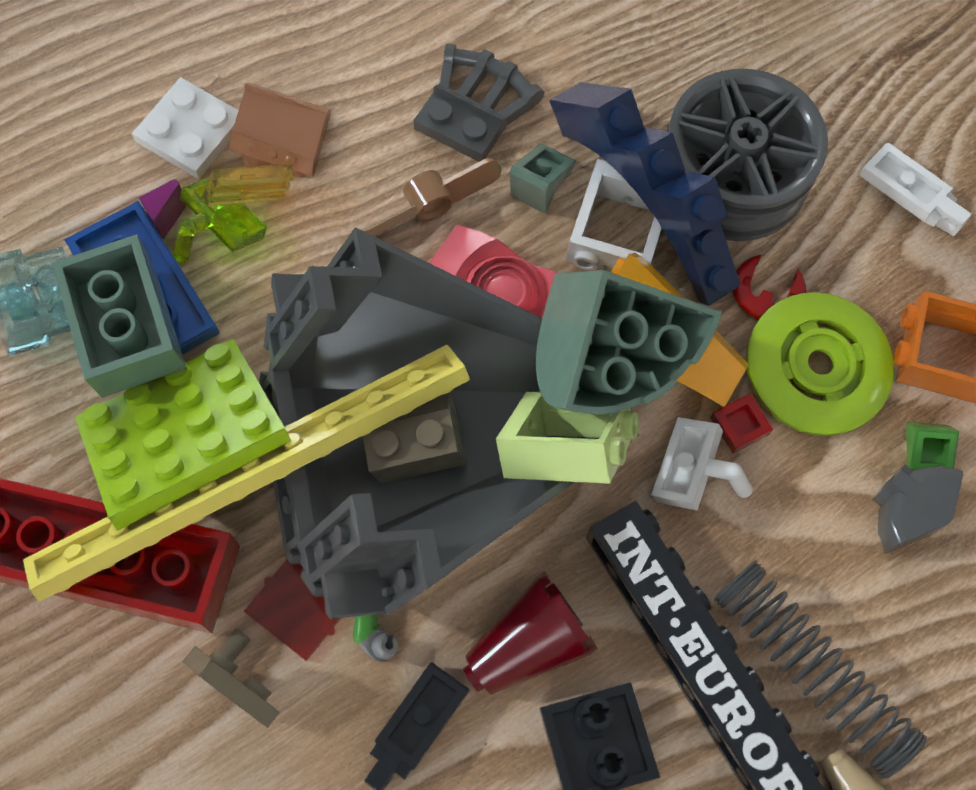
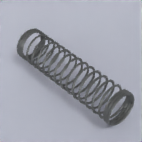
[714,560,927,779]

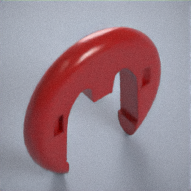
[733,255,806,320]

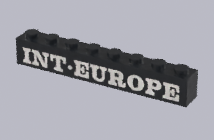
[586,501,825,790]

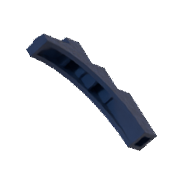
[549,82,741,306]

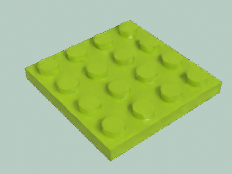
[75,339,291,531]

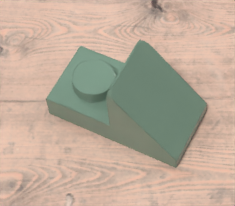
[509,143,576,213]

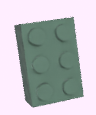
[52,234,187,398]

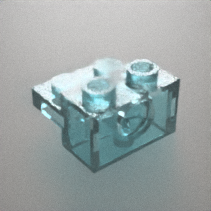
[0,246,71,357]

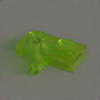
[173,175,267,263]

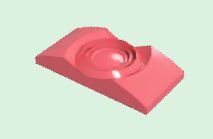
[429,225,558,318]

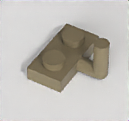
[182,628,280,728]

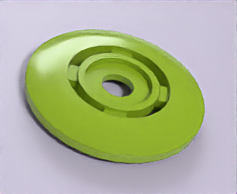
[746,292,894,436]

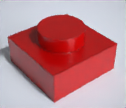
[710,393,773,454]

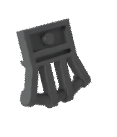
[413,44,544,162]

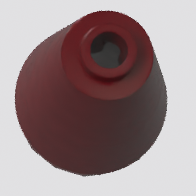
[463,571,598,695]

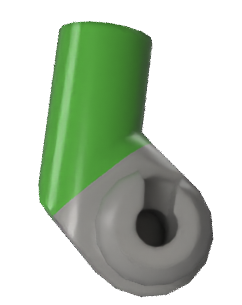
[353,614,398,662]

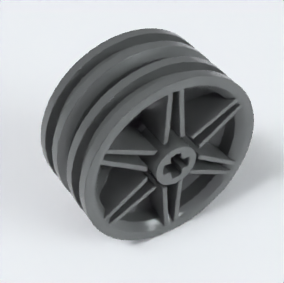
[667,69,828,241]

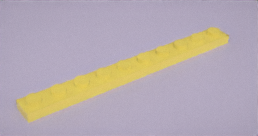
[23,345,470,602]

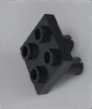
[539,682,660,790]

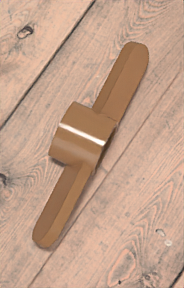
[364,158,502,236]

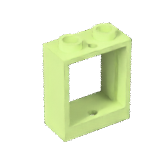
[496,392,639,484]

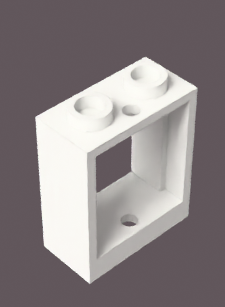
[566,159,662,272]

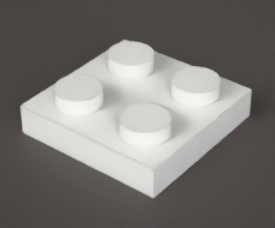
[132,77,238,179]

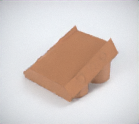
[230,83,330,177]

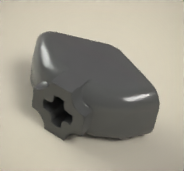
[872,464,963,553]

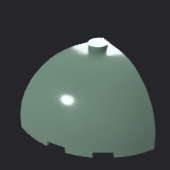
[536,270,722,414]

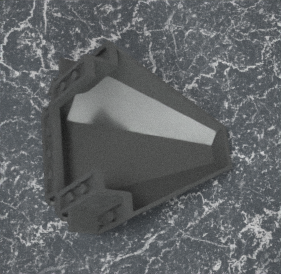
[259,227,639,619]

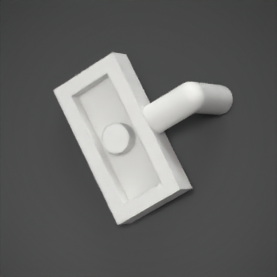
[651,417,753,511]

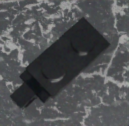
[364,662,470,790]

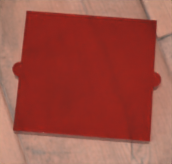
[244,559,341,662]

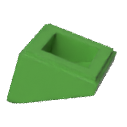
[906,422,959,471]

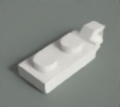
[859,143,971,236]

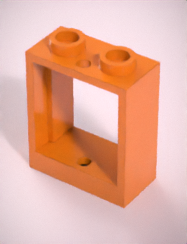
[893,290,976,404]

